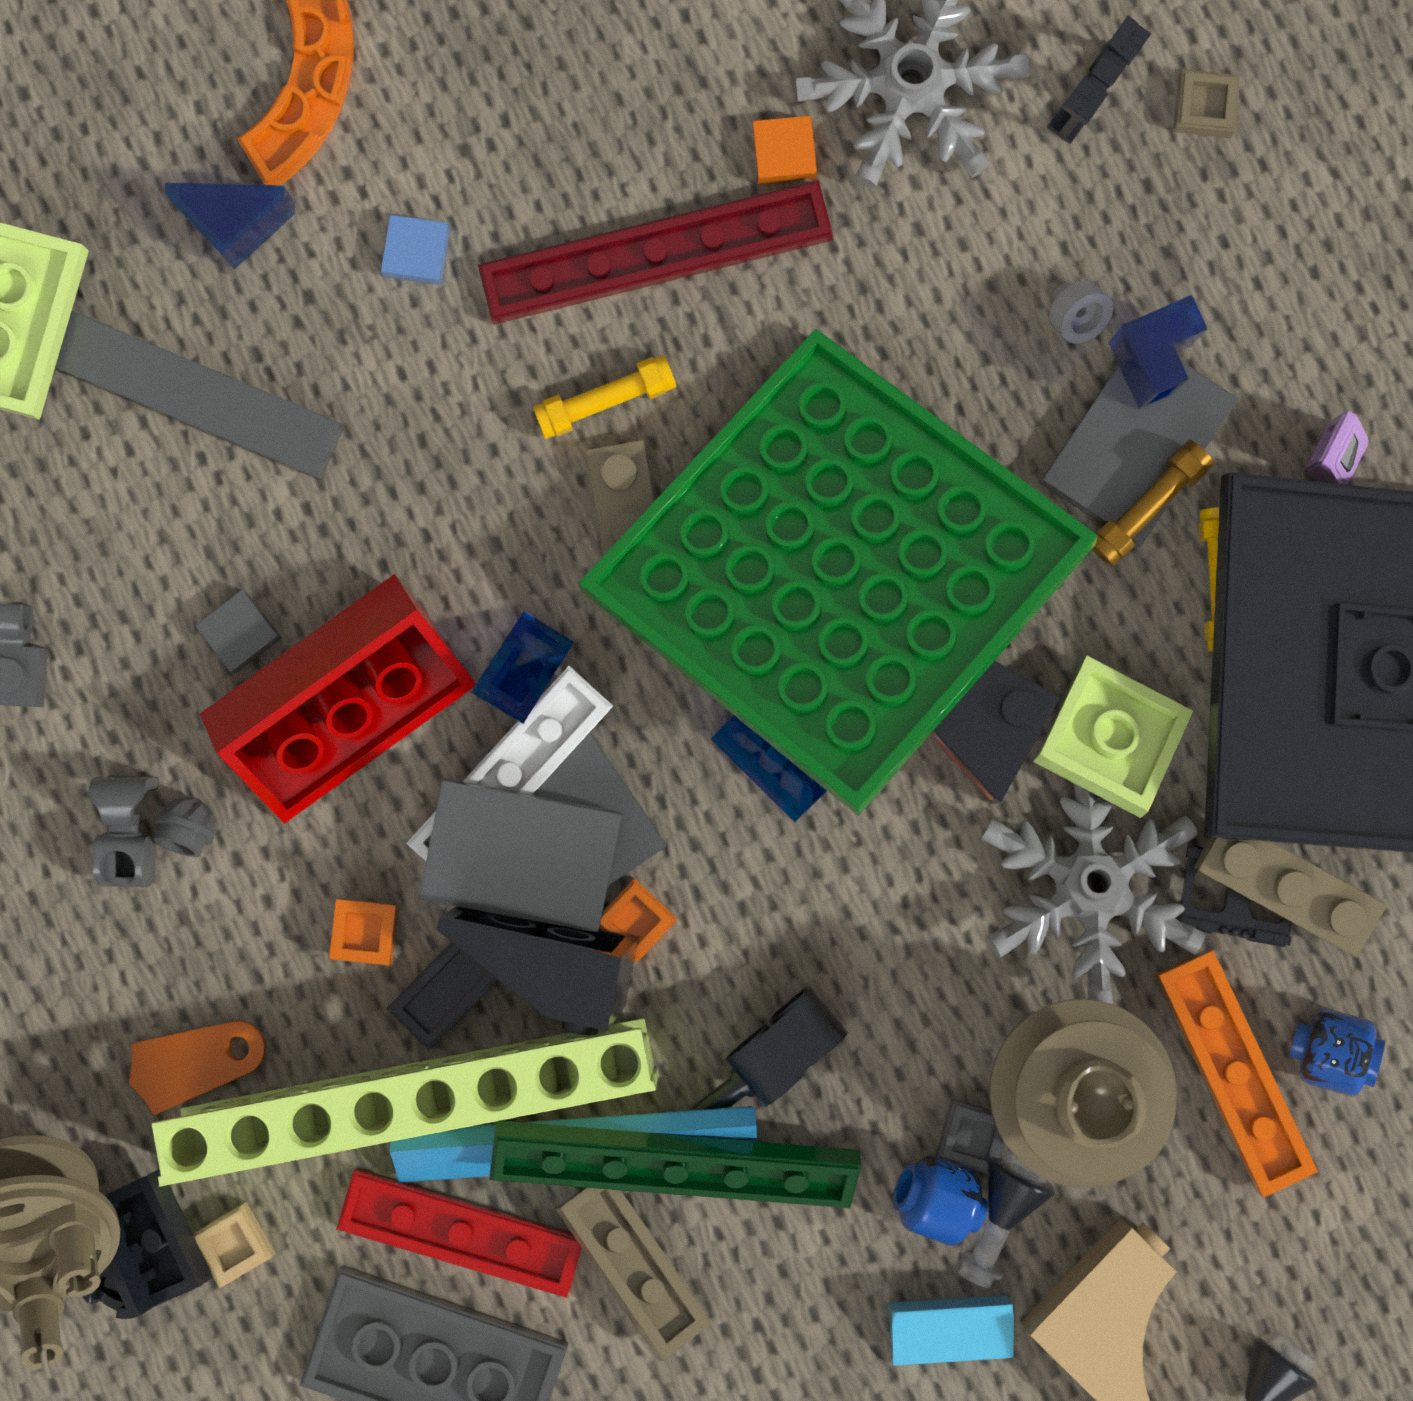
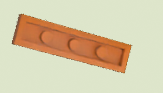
[1154,949,1318,1198]

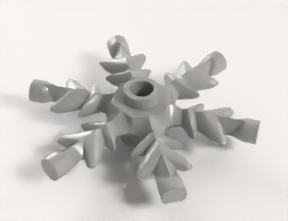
[795,0,1030,188]
[981,783,1206,1004]

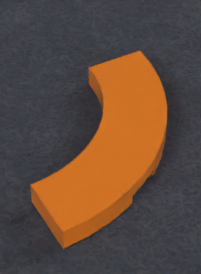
[236,0,354,192]

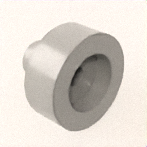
[1049,280,1113,344]

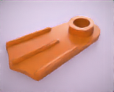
[129,1020,266,1115]

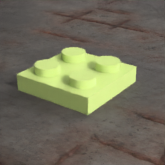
[1033,656,1193,818]

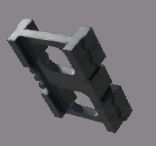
[1047,16,1151,144]
[1175,845,1292,947]

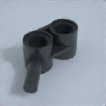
[693,986,848,1110]

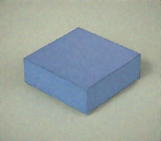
[381,214,450,285]

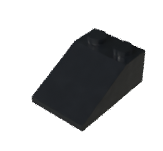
[437,906,639,1035]

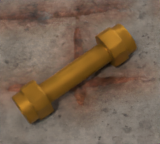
[1092,439,1215,567]

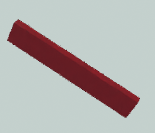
[478,180,833,325]

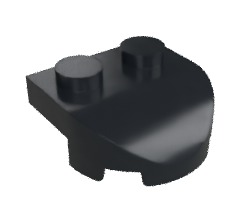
[82,1169,213,1319]

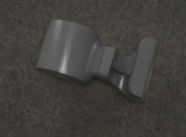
[89,776,159,887]

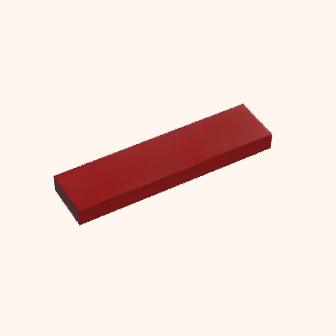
[336,1168,582,1298]

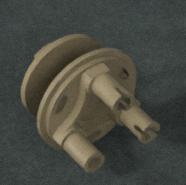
[989,999,1177,1188]
[0,1135,120,1369]

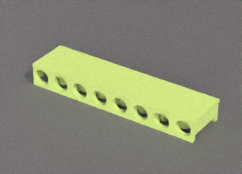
[152,1018,659,1187]

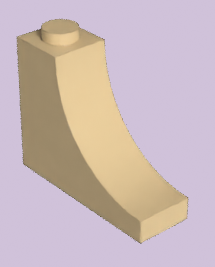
[1021,1218,1176,1401]

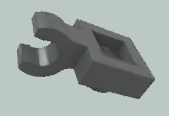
[0,603,48,707]

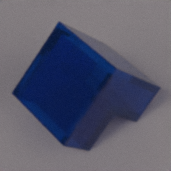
[1109,295,1208,409]

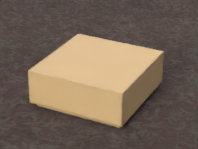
[193,1202,276,1288]

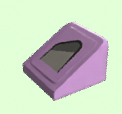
[1305,411,1368,485]

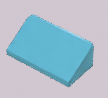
[888,1295,1014,1366]

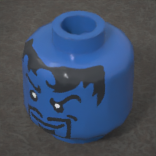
[1289,1008,1385,1096]
[893,1156,988,1246]

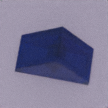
[165,183,296,269]

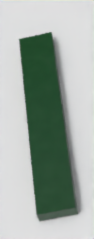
[489,1121,862,1208]

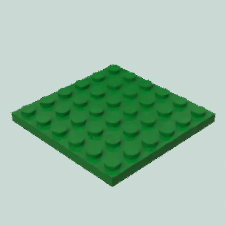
[578,329,1098,816]

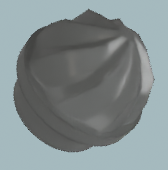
[154,797,215,857]

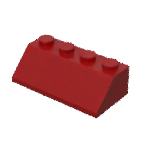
[199,574,477,824]

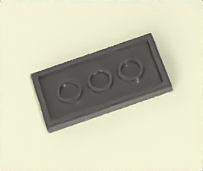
[299,1265,569,1401]

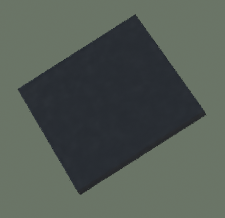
[1204,472,1413,853]

